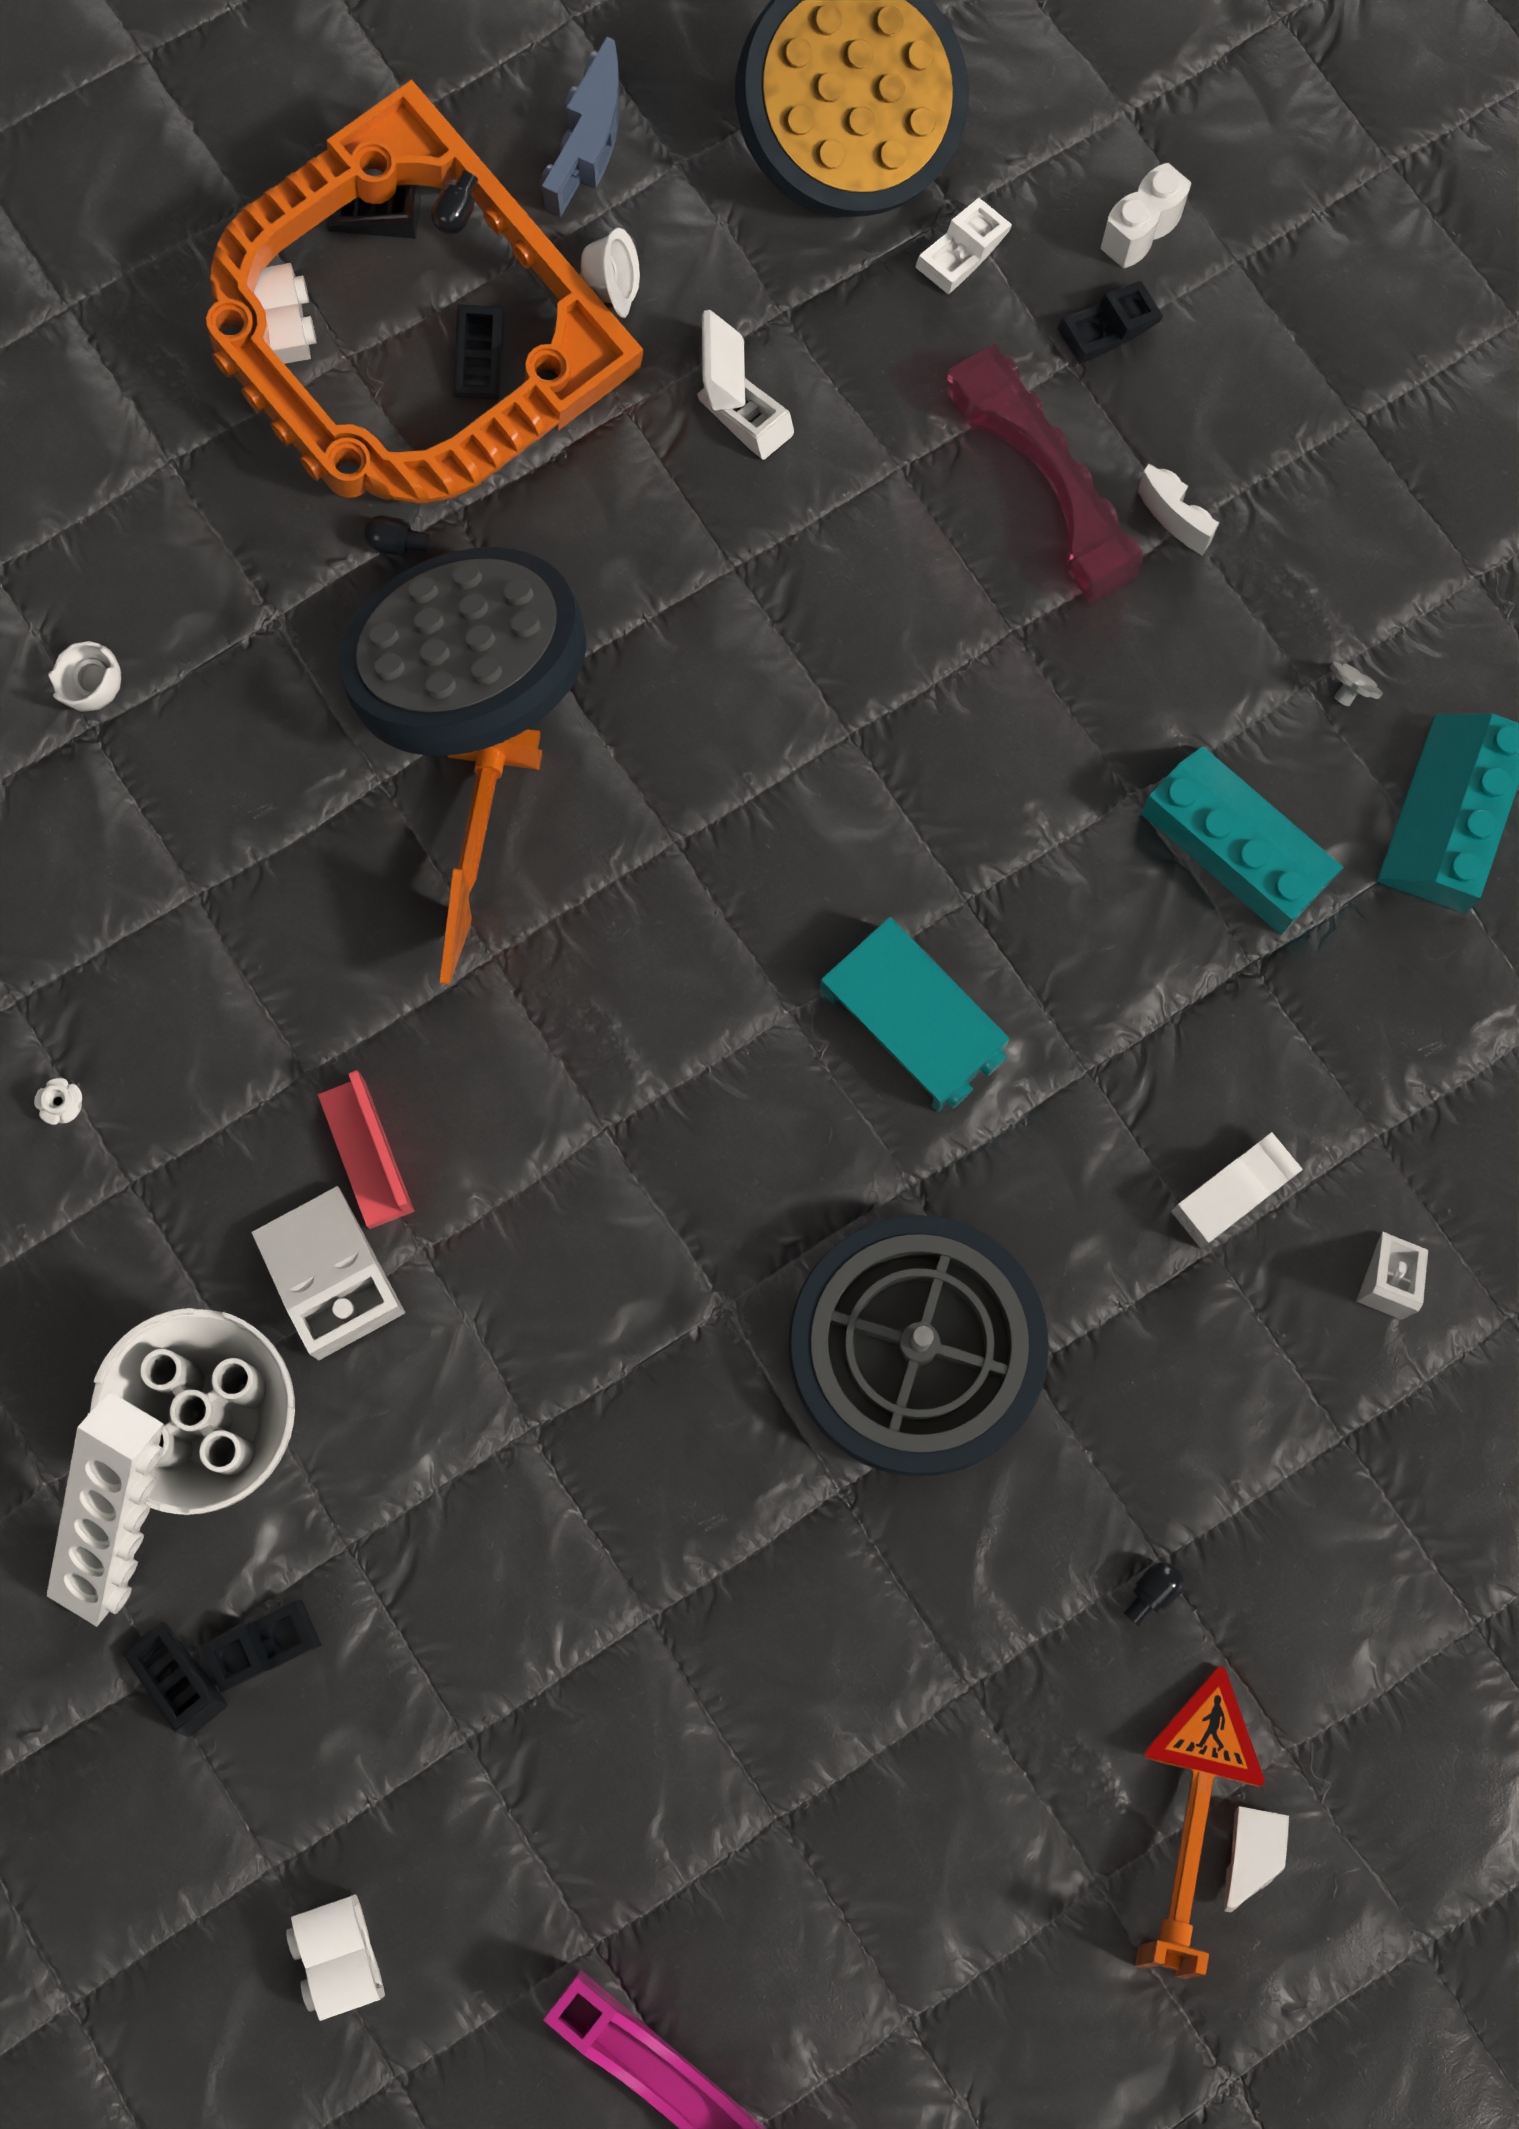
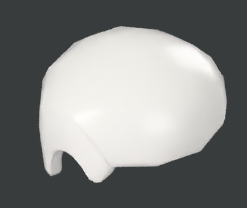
[48,641,121,712]

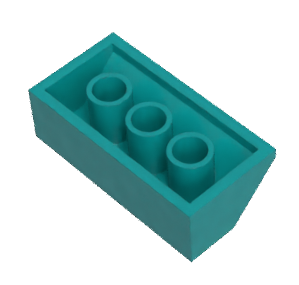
[1376,714,1519,914]
[1141,746,1344,935]

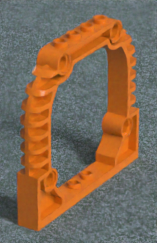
[206,79,644,504]

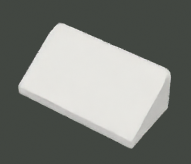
[702,310,745,411]

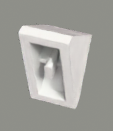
[1356,1232,1428,1320]

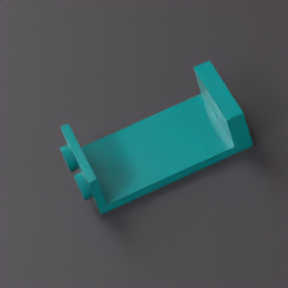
[820,917,1010,1113]

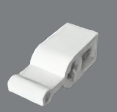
[1171,1132,1303,1249]

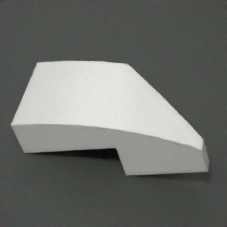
[1224,1806,1289,1912]

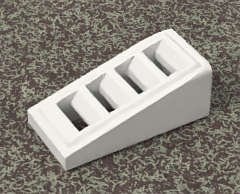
[697,378,794,460]

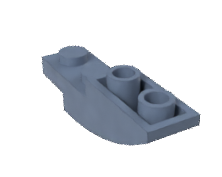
[539,37,620,217]

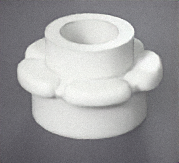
[34,1078,82,1125]

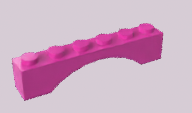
[543,1969,767,2129]

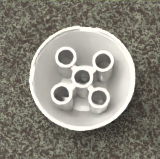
[88,1308,295,1515]

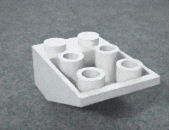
[251,1186,405,1360]

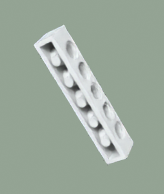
[47,1391,164,1627]

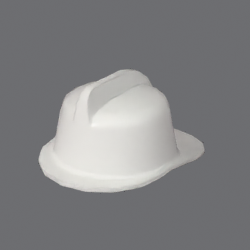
[579,228,640,318]

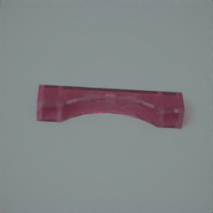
[946,344,1143,605]

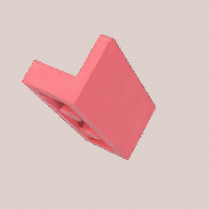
[317,1070,414,1229]

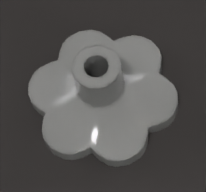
[1330,661,1383,706]

